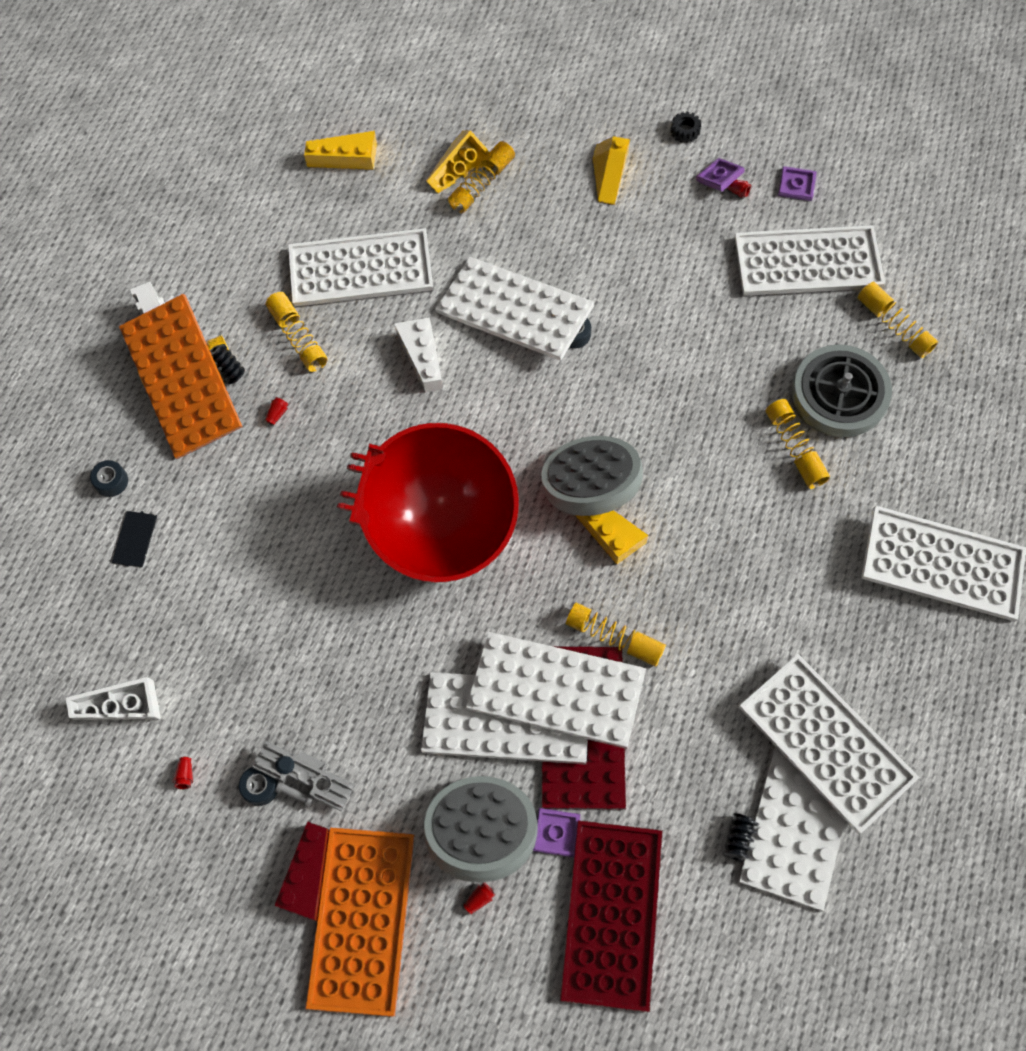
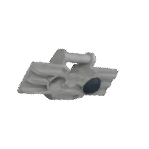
[252,741,355,812]

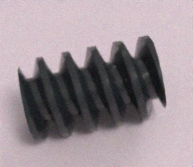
[210,344,245,385]
[722,813,759,862]

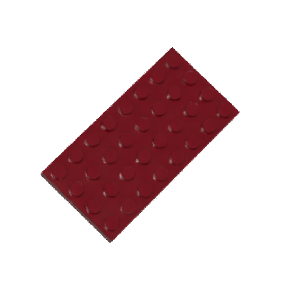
[542,646,626,810]
[560,820,663,1012]

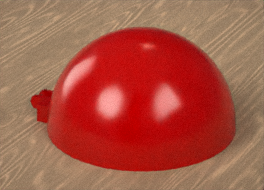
[337,423,519,583]

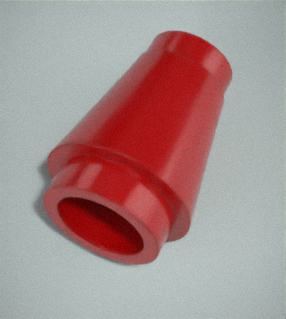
[726,180,751,198]
[265,397,288,425]
[172,757,193,789]
[463,882,495,915]

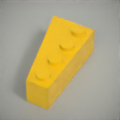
[304,131,377,170]
[575,510,648,565]

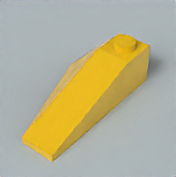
[426,130,490,193]
[592,136,630,205]

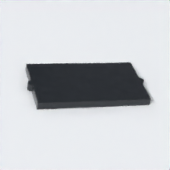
[112,511,157,567]

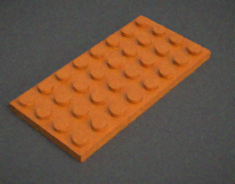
[119,294,243,459]
[306,827,415,1017]

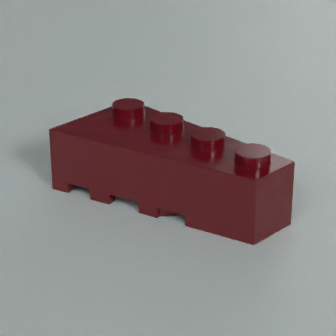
[274,821,330,922]

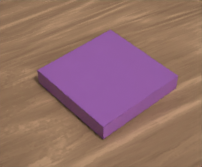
[696,158,745,192]
[778,166,817,201]
[533,808,581,858]

